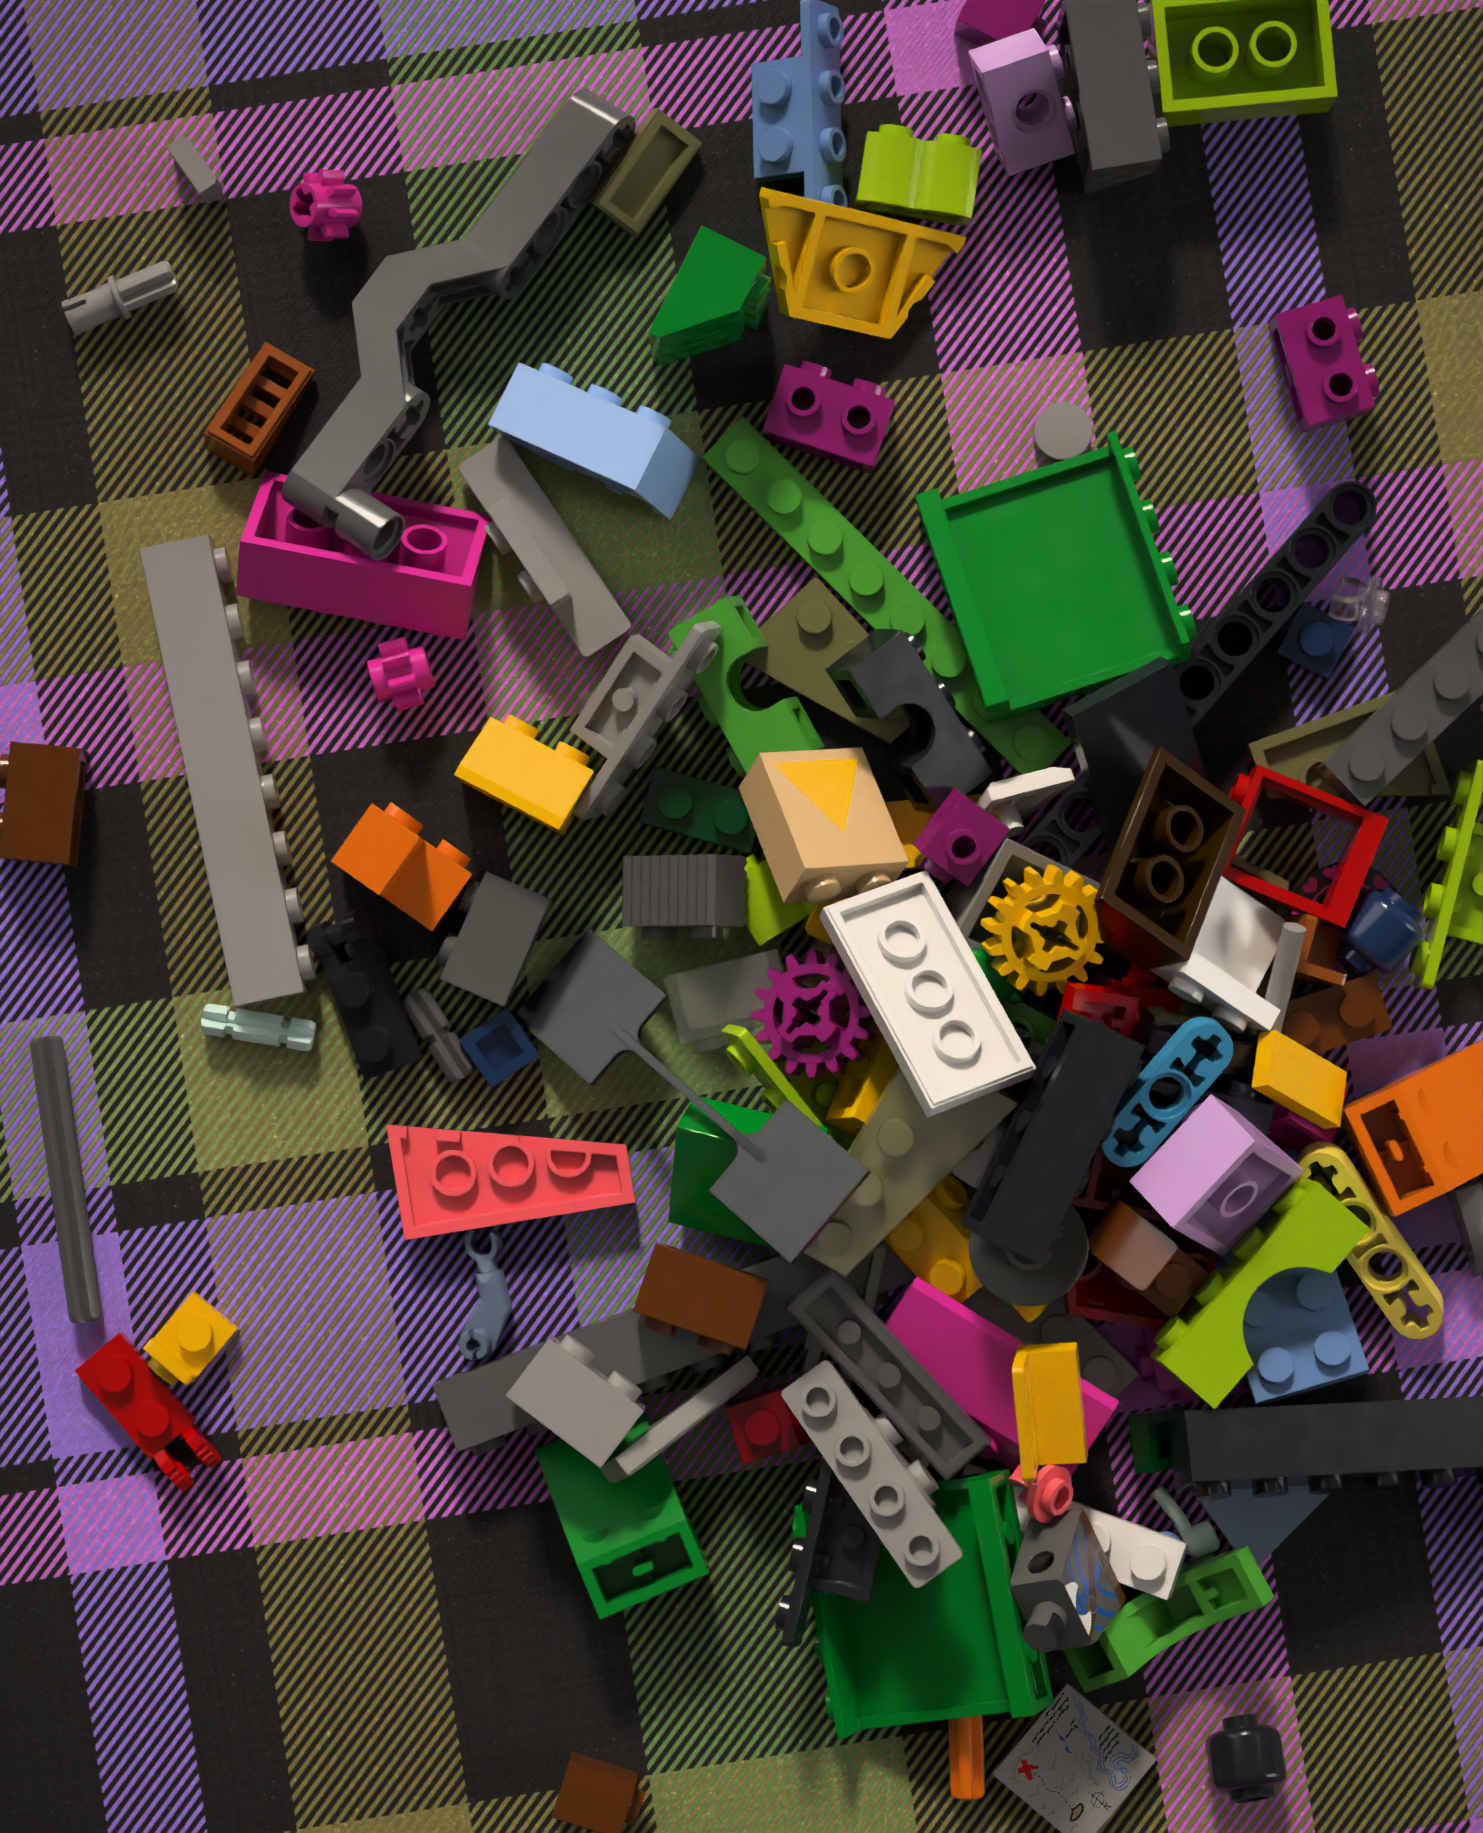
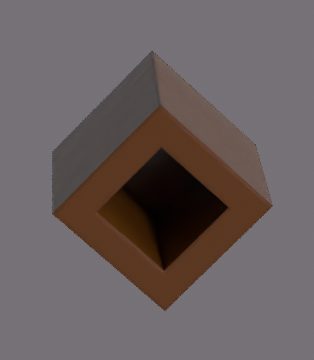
[552,1752,645,1833]

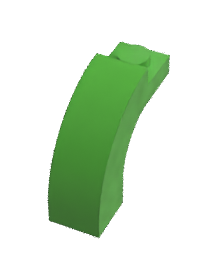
[1062,1545,1274,1693]

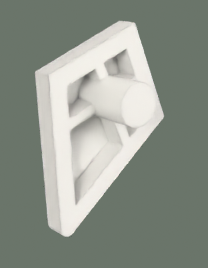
[976,767,1075,838]

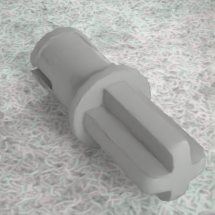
[61,261,178,336]

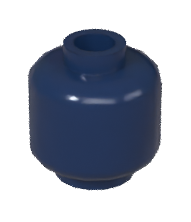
[1335,886,1422,975]

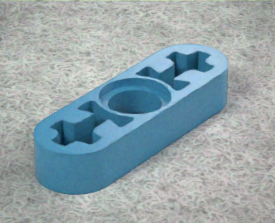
[1099,1016,1233,1167]

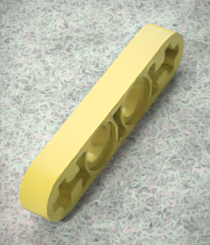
[1295,1141,1444,1339]

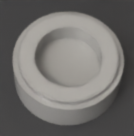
[1033,402,1092,462]

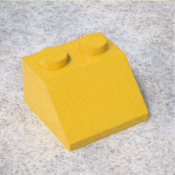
[454,714,596,836]

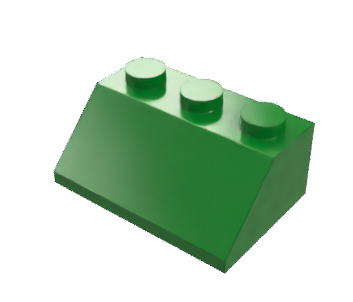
[648,225,771,366]

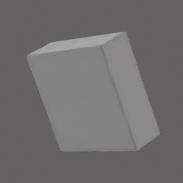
[166,135,223,205]

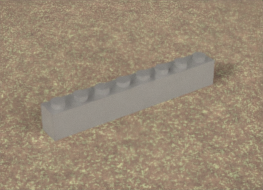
[140,534,316,1007]

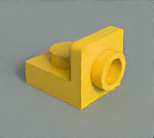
[143,1291,239,1386]

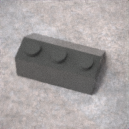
[1056,0,1170,194]

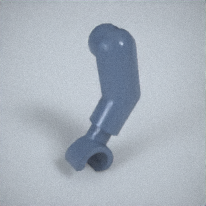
[458,1229,512,1361]

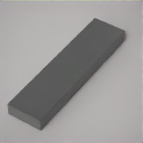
[787,1267,991,1481]

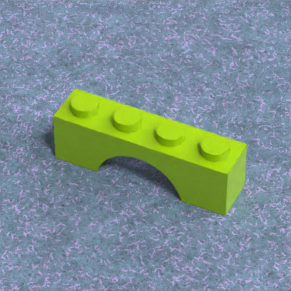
[1149,1177,1370,1409]

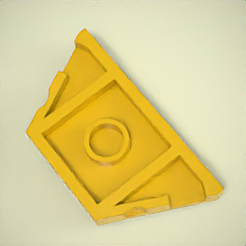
[759,187,966,339]

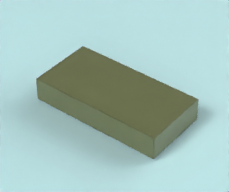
[587,108,702,238]

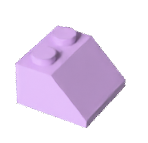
[1129,1094,1304,1257]

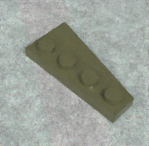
[803,1066,1018,1276]

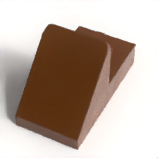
[1087,1197,1210,1320]

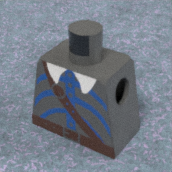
[1010,1508,1126,1653]

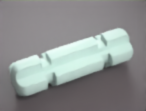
[201,1004,316,1051]

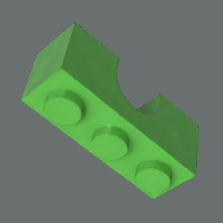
[668,595,825,778]

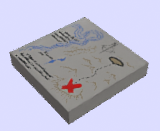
[991,1681,1157,1833]

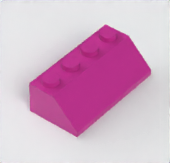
[236,471,492,640]
[882,1277,1119,1475]

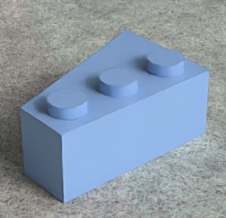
[488,362,701,521]

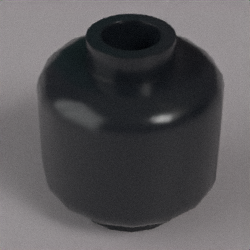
[1205,1714,1287,1804]

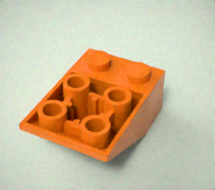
[1341,1039,1483,1217]

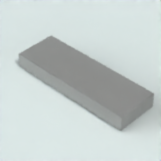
[599,1355,760,1483]

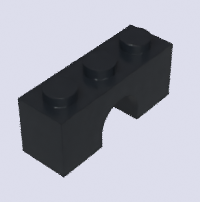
[825,629,993,814]

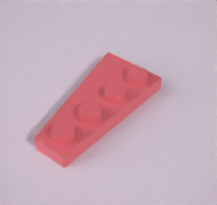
[386,1124,636,1240]

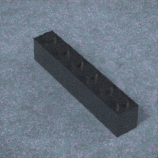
[1168,1396,1483,1501]

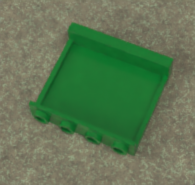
[915,430,1197,724]
[793,1469,1054,1739]

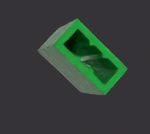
[668,1097,830,1256]

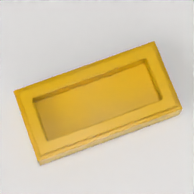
[1251,1030,1347,1129]

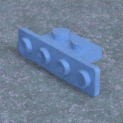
[751,0,848,208]

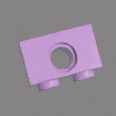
[968,28,1078,176]

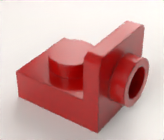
[1057,979,1140,1038]

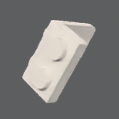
[1150,876,1286,1033]

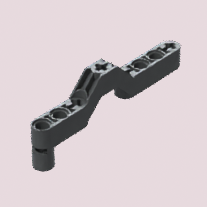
[282,89,636,561]

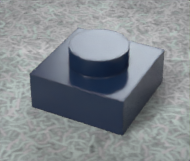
[1274,601,1354,681]
[459,1007,541,1088]

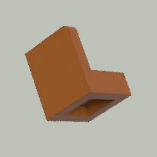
[1267,914,1347,987]

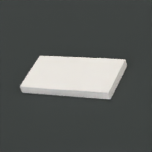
[819,870,1036,1118]

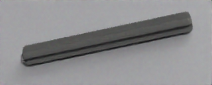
[30,1036,102,1324]

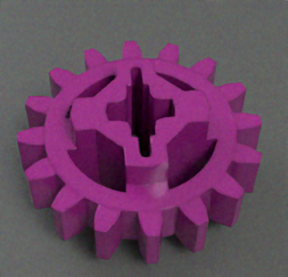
[751,950,877,1080]

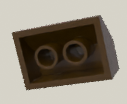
[1094,747,1246,971]

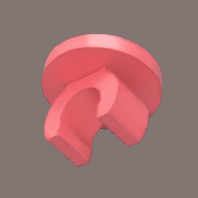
[1008,1463,1073,1523]

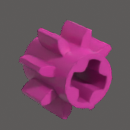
[290,169,362,241]
[367,636,435,711]

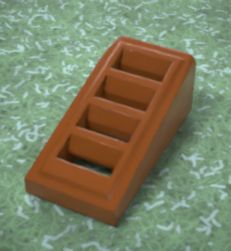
[204,342,315,476]

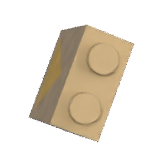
[739,747,909,904]

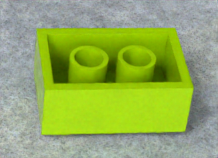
[1147,0,1338,127]

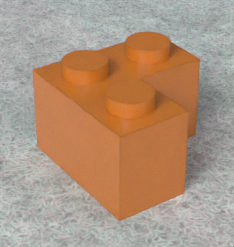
[331,802,476,933]

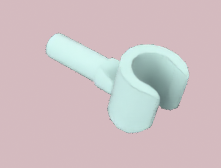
[1152,1485,1220,1558]

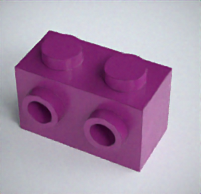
[1268,295,1380,434]
[762,360,895,475]

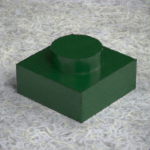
[1128,1406,1184,1473]

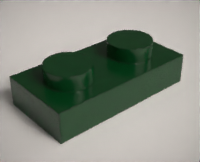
[639,767,757,854]

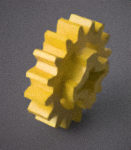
[980,864,1104,996]

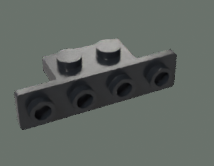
[775,1447,884,1648]

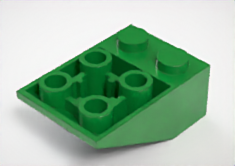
[534,1410,710,1620]

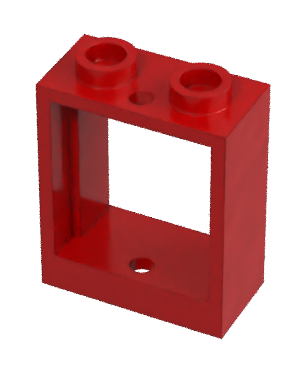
[1221,765,1389,928]

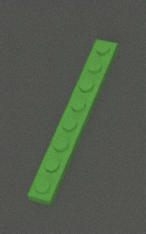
[702,417,1072,775]

